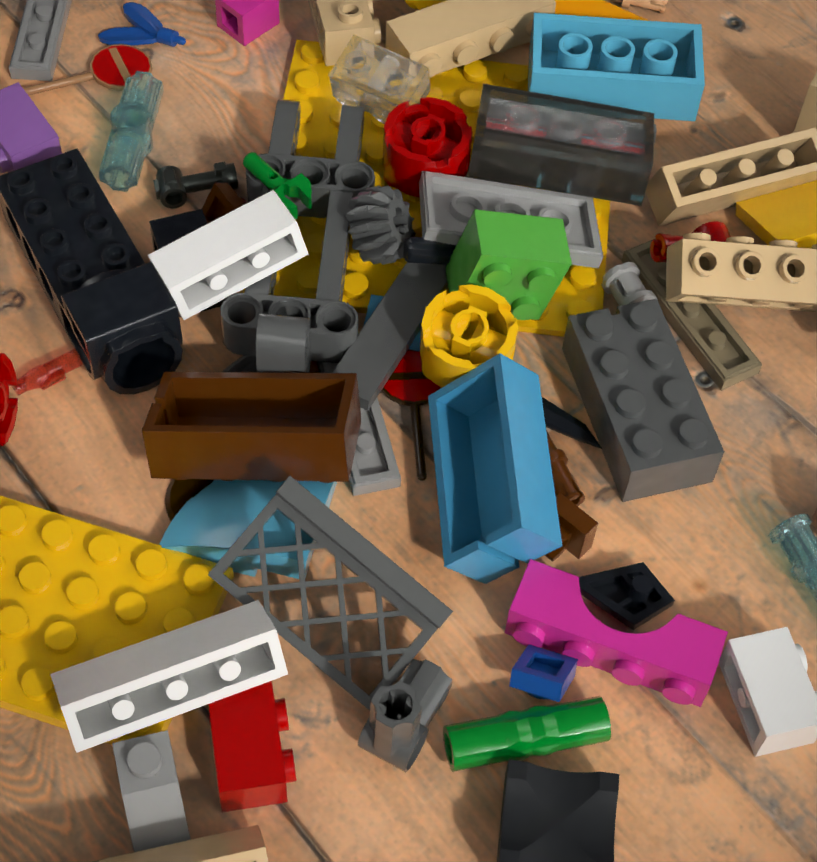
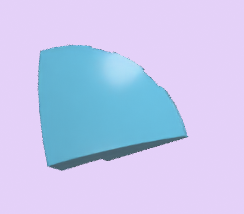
[159,480,337,579]

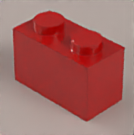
[208,681,296,813]

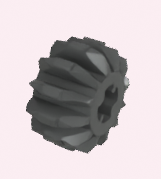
[346,186,416,265]

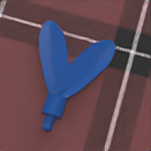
[98,2,186,47]

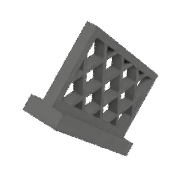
[208,476,453,710]

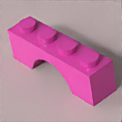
[505,559,728,707]

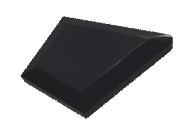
[579,562,675,630]

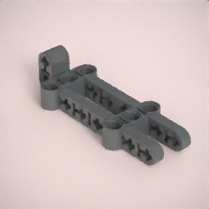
[220,100,375,373]

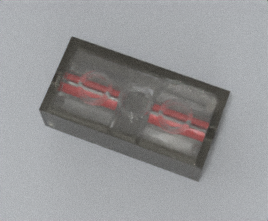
[468,84,654,206]

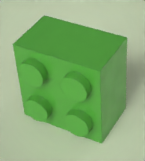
[445,209,572,320]

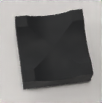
[497,759,619,862]

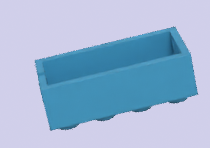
[428,353,563,584]

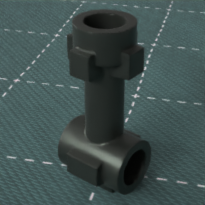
[153,162,239,209]

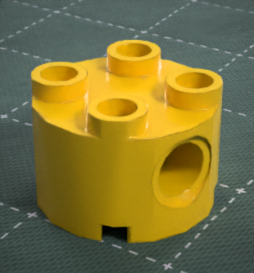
[420,284,518,388]

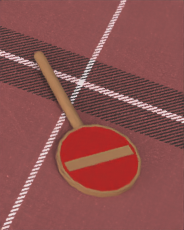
[23,44,152,96]

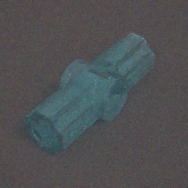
[99,71,164,192]

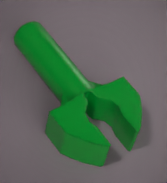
[243,152,312,219]

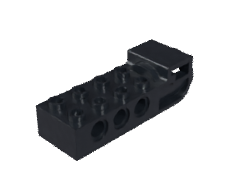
[0,148,183,394]

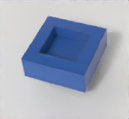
[509,644,578,702]

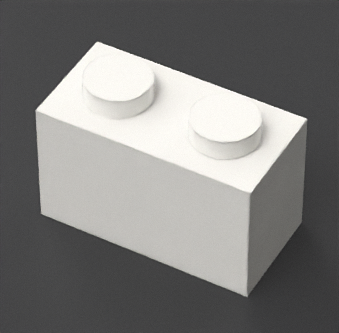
[719,627,817,757]

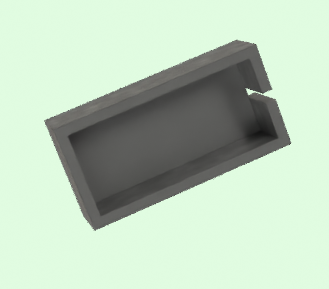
[562,299,724,502]

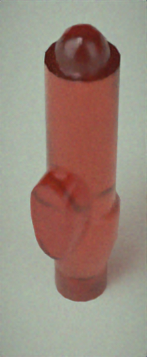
[12,348,83,396]

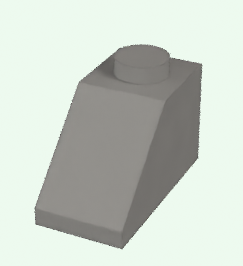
[112,730,191,852]

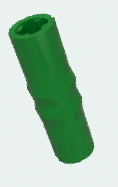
[443,696,611,772]

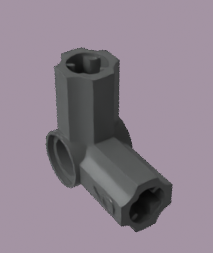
[358,659,452,772]

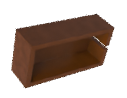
[142,372,361,483]

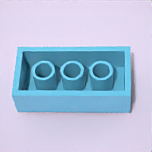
[527,13,705,121]

